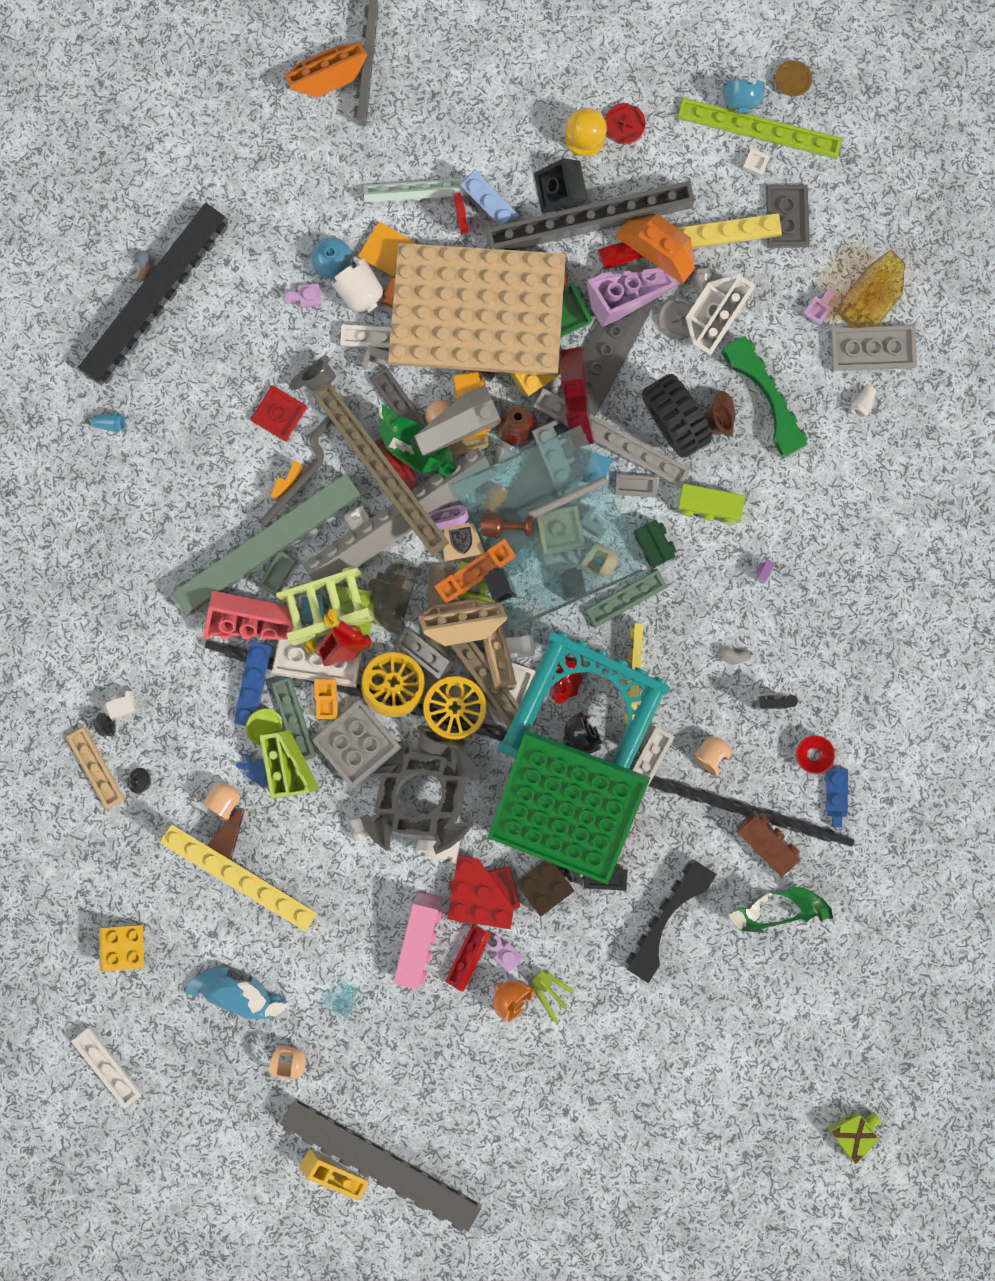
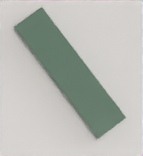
[584,569,668,629]
[270,677,317,761]

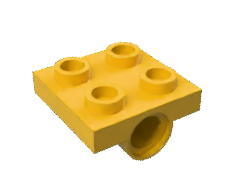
[99,925,144,972]

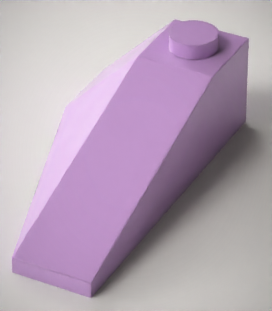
[587,268,678,327]

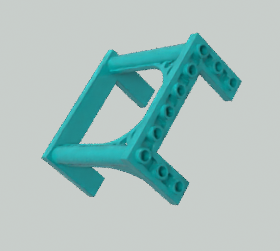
[496,630,670,769]

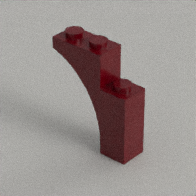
[560,347,594,447]

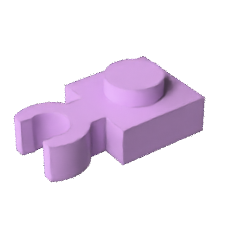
[486,934,524,973]

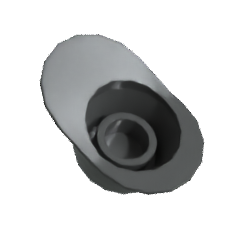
[289,355,336,390]
[417,725,466,756]

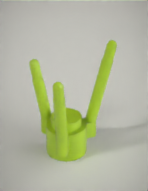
[531,970,574,1023]

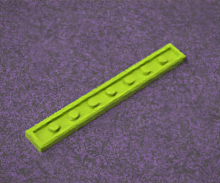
[677,97,843,159]

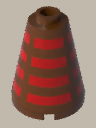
[496,405,538,447]

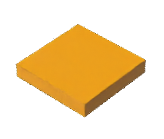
[358,221,415,278]

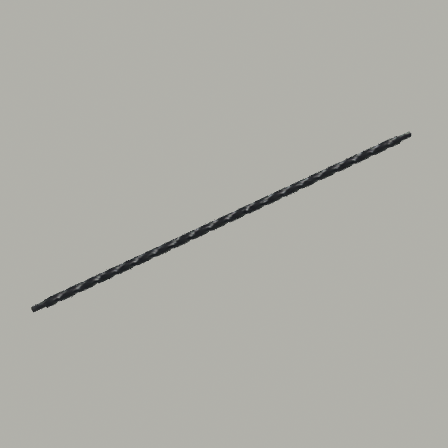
[205,640,854,847]

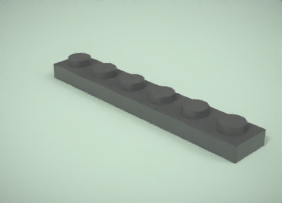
[354,0,379,126]

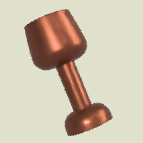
[481,513,534,538]

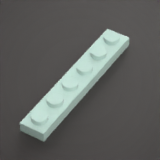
[364,176,489,203]

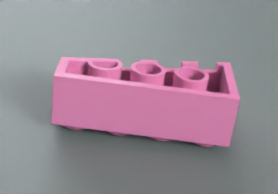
[393,891,443,990]

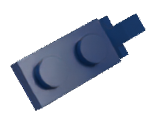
[825,769,848,828]

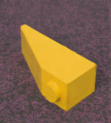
[299,1149,369,1201]

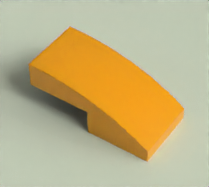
[270,461,303,501]
[314,678,338,719]

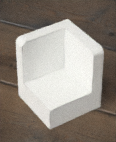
[505,635,535,659]

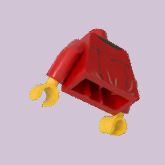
[304,609,371,667]

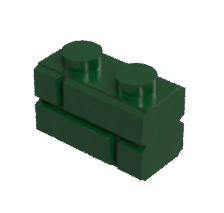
[633,519,677,570]

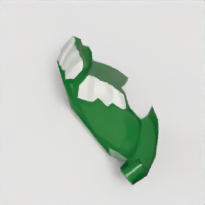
[378,404,456,477]
[728,887,833,933]

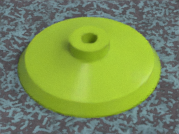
[246,709,283,745]

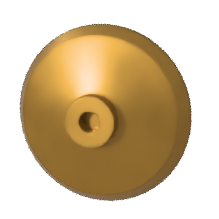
[775,60,812,97]

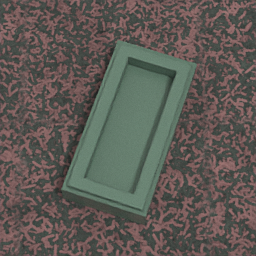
[258,550,298,596]

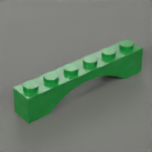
[721,336,808,459]

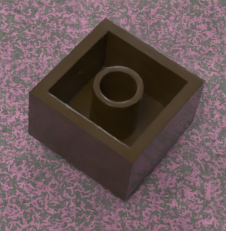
[515,859,574,917]

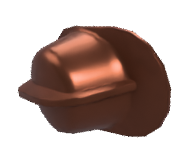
[704,391,736,436]

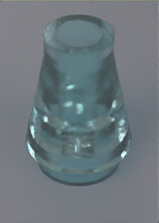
[332,984,358,1018]

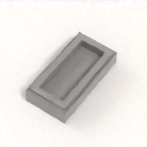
[614,473,657,498]

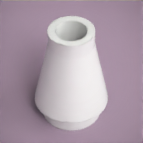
[851,386,876,418]

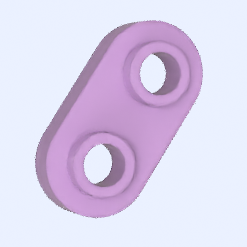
[428,505,469,530]

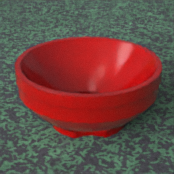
[796,735,835,774]

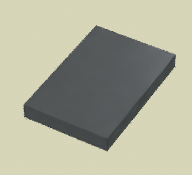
[765,185,810,248]

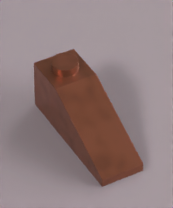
[207,809,245,860]

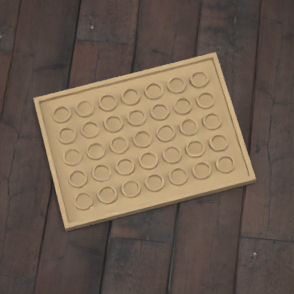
[388,243,566,376]

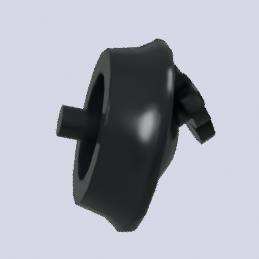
[93,713,116,737]
[128,768,152,794]

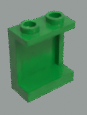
[560,282,593,338]

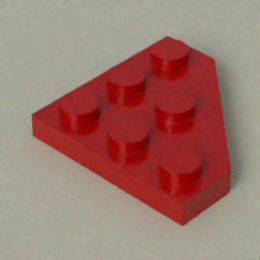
[447,855,514,930]

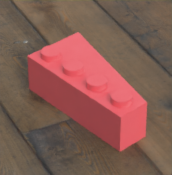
[203,591,293,639]

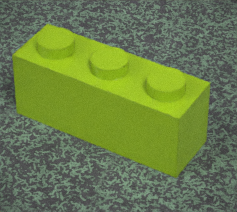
[677,484,745,525]

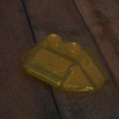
[838,250,906,328]

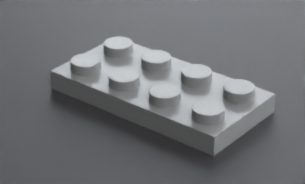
[830,325,917,371]

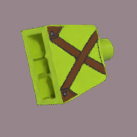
[827,1111,882,1165]

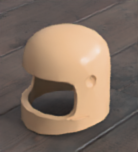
[693,736,731,777]
[202,782,240,822]
[270,1045,306,1079]

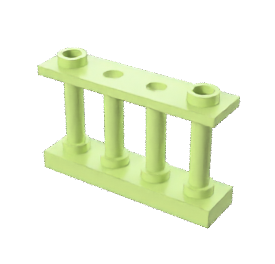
[276,567,375,645]

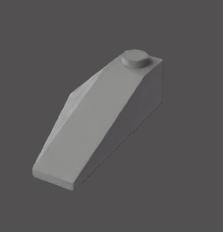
[415,385,501,456]

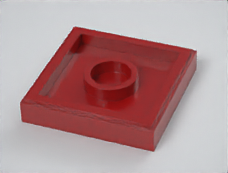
[250,385,308,442]

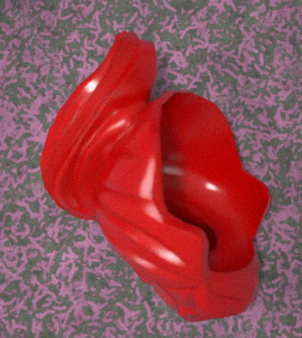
[551,656,584,704]

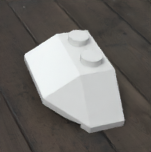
[685,274,756,356]

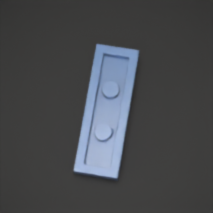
[460,169,519,225]

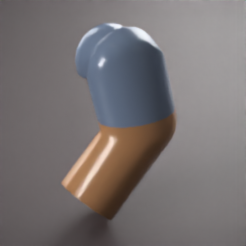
[134,250,153,282]

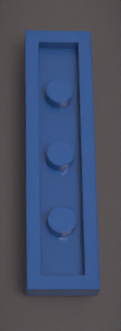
[234,640,272,726]

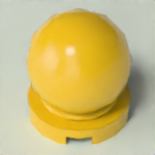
[565,108,607,156]

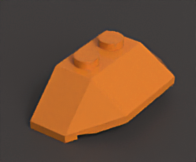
[284,41,367,98]
[615,214,695,284]

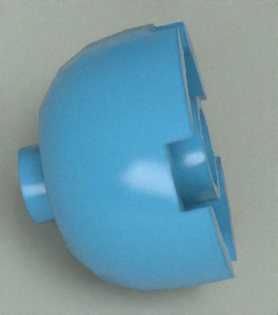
[723,79,765,114]
[312,237,353,280]

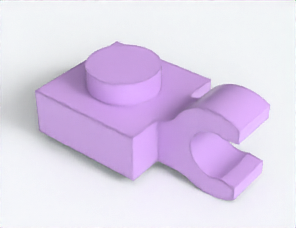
[284,284,322,308]
[803,288,836,326]

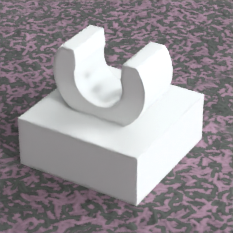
[344,506,370,531]

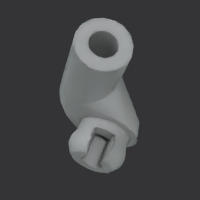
[719,646,751,665]

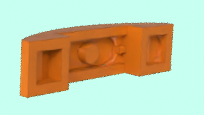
[434,539,517,604]

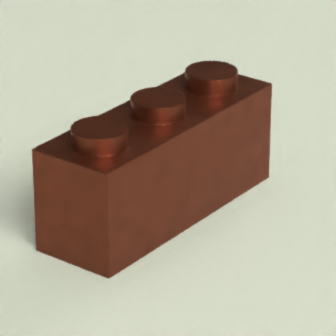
[736,810,801,877]

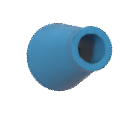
[92,412,126,433]

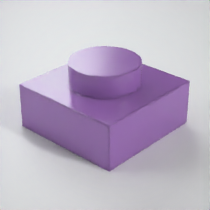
[755,560,775,584]

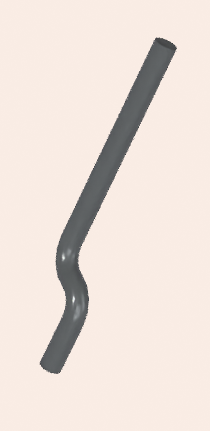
[259,416,333,527]

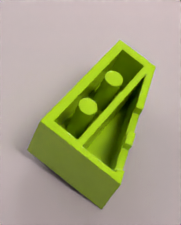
[260,729,320,799]

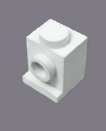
[103,691,138,719]

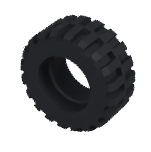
[641,374,713,458]

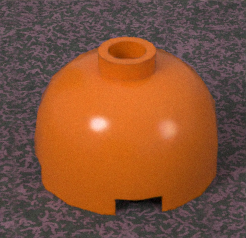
[493,979,535,1022]

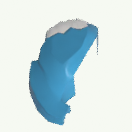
[185,965,289,1019]

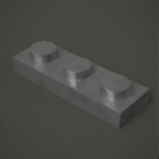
[395,627,454,679]

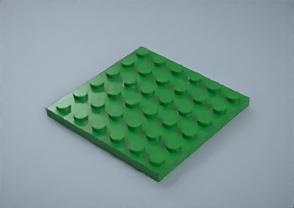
[487,730,650,884]

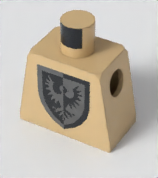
[444,522,484,563]

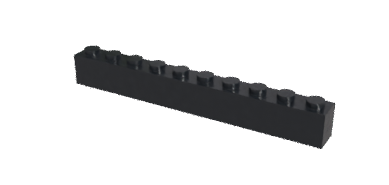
[78,202,228,386]

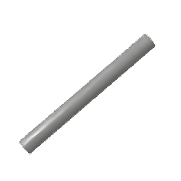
[528,476,609,518]

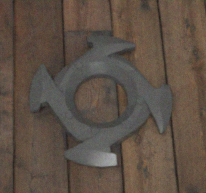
[360,741,481,854]

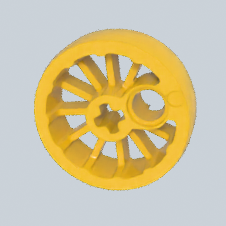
[361,652,425,717]
[423,676,487,740]

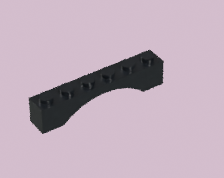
[625,859,717,983]

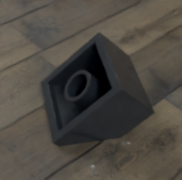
[534,158,588,213]

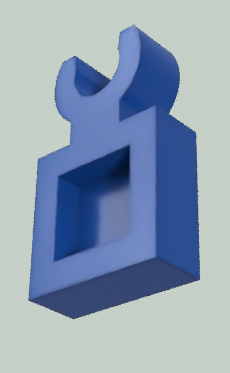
[236,754,268,788]

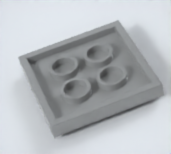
[312,699,402,789]

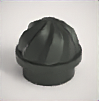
[564,868,584,883]

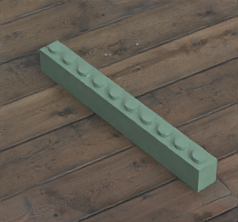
[171,474,362,616]

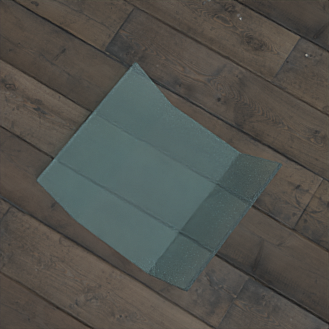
[452,425,643,630]

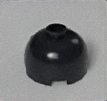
[563,711,602,754]

